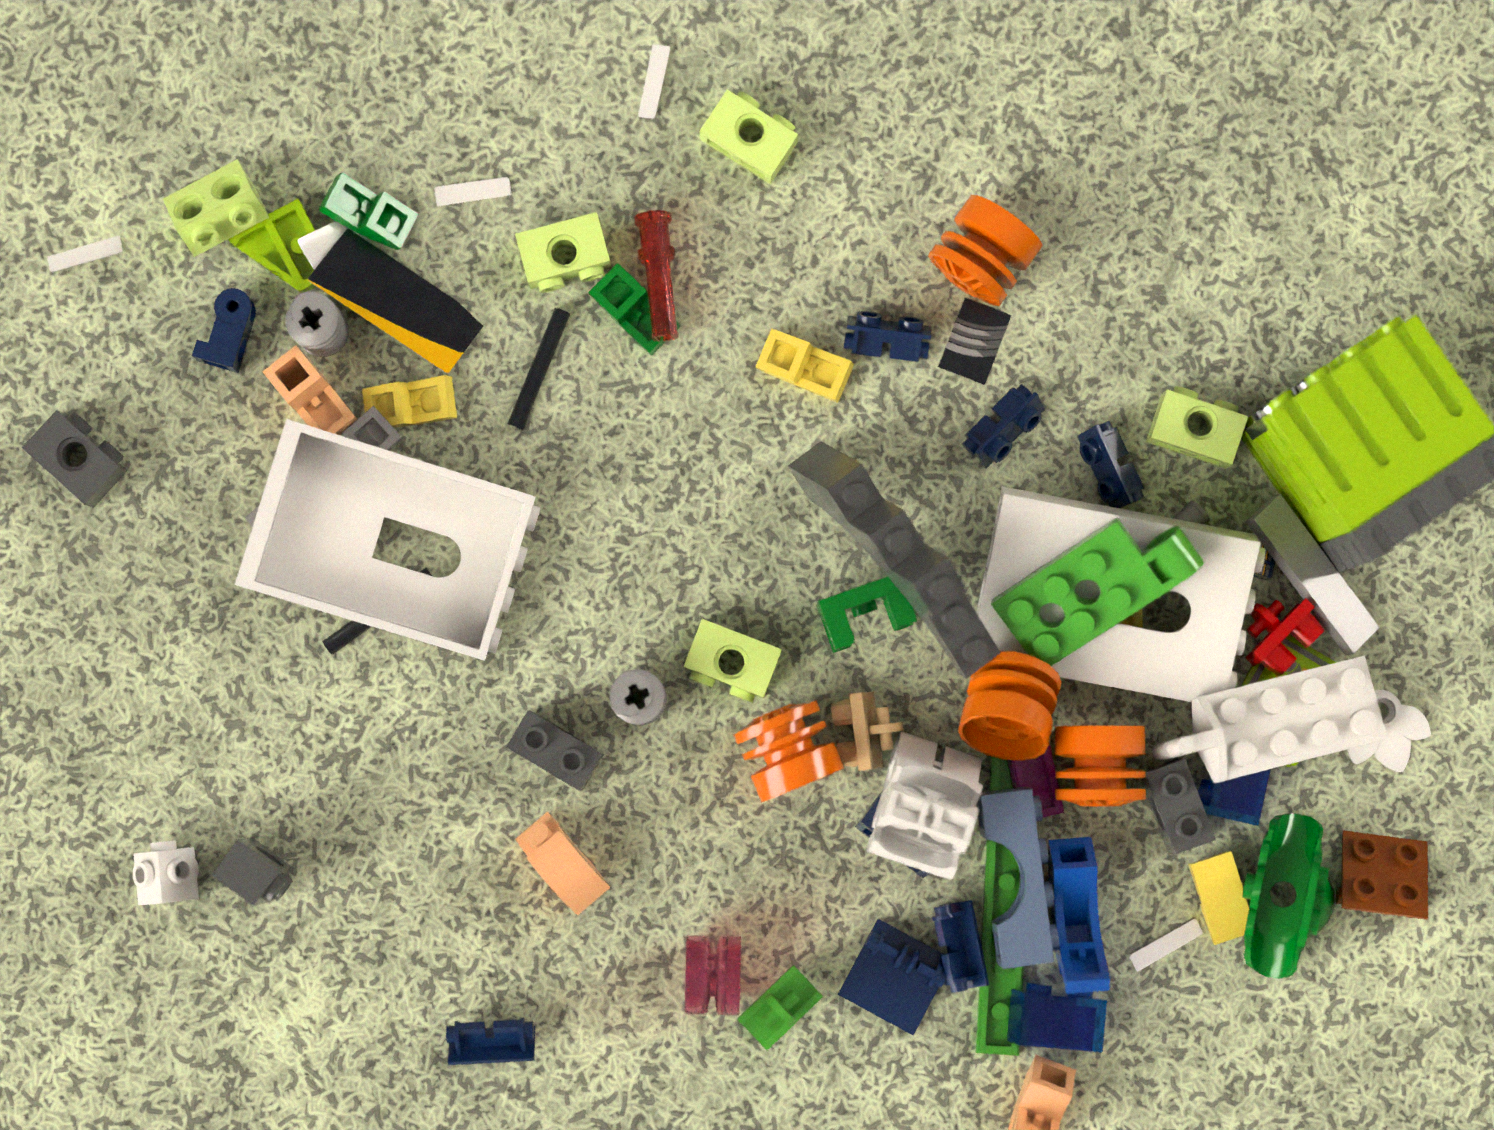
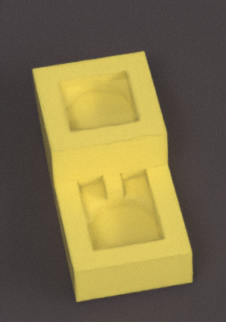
[755,329,854,403]
[362,375,457,428]
[1188,851,1249,945]

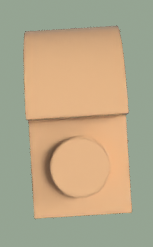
[263,345,357,435]
[515,811,611,915]
[1008,1055,1076,1130]

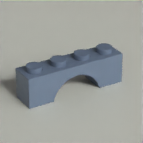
[977,786,1059,969]

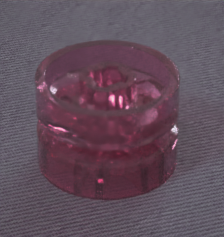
[685,935,741,1016]

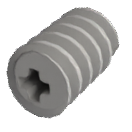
[285,292,349,357]
[609,669,667,725]

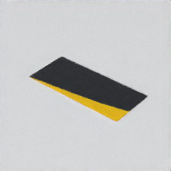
[308,229,483,373]

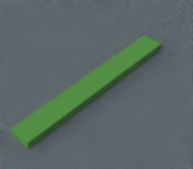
[975,756,1024,1056]

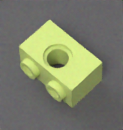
[700,89,798,184]
[515,212,612,293]
[1146,386,1248,469]
[684,619,782,703]

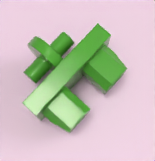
[737,965,823,1051]

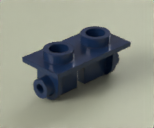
[844,311,932,362]
[962,384,1045,469]
[1077,421,1145,509]
[931,900,989,993]
[446,1017,535,1065]

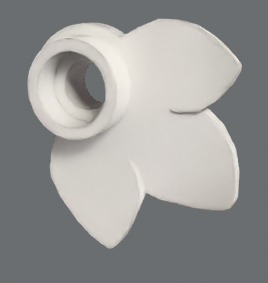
[1347,690,1431,772]

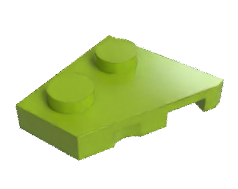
[228,199,316,293]

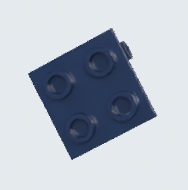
[838,919,946,1035]

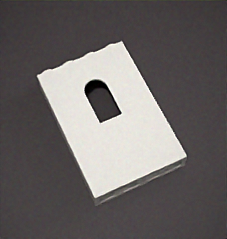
[235,419,540,661]
[976,486,1265,702]

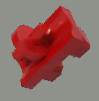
[1245,598,1325,676]

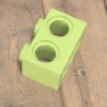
[163,159,269,257]

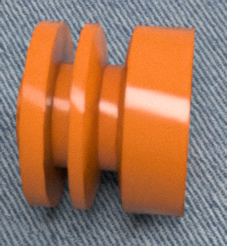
[928,195,1043,306]
[958,651,1061,761]
[734,700,844,802]
[1054,726,1146,806]

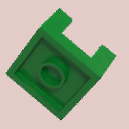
[816,576,918,653]

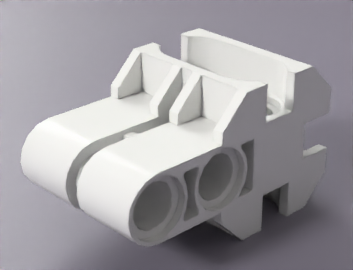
[866,731,983,879]

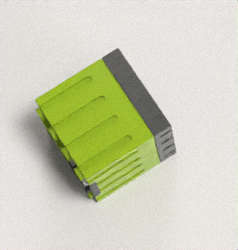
[1241,314,1494,572]

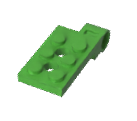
[991,517,1204,666]

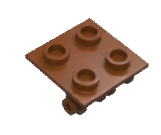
[1335,830,1428,920]

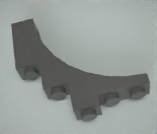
[788,441,1001,679]

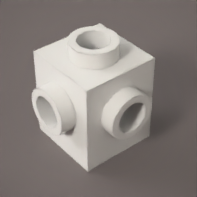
[133,840,199,905]

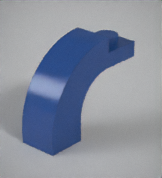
[1048,837,1110,994]

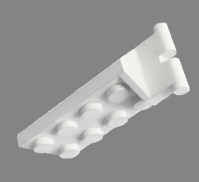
[1152,656,1388,783]

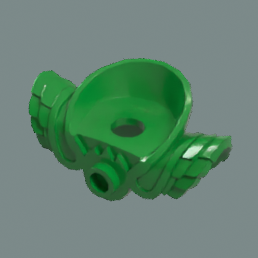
[1242,813,1335,979]

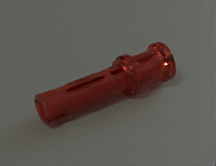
[634,210,679,342]

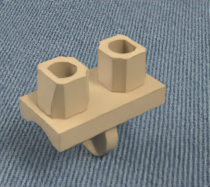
[831,692,904,771]

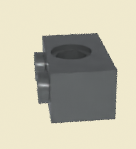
[22,410,128,508]
[506,710,604,791]
[1140,758,1216,855]
[212,837,293,906]

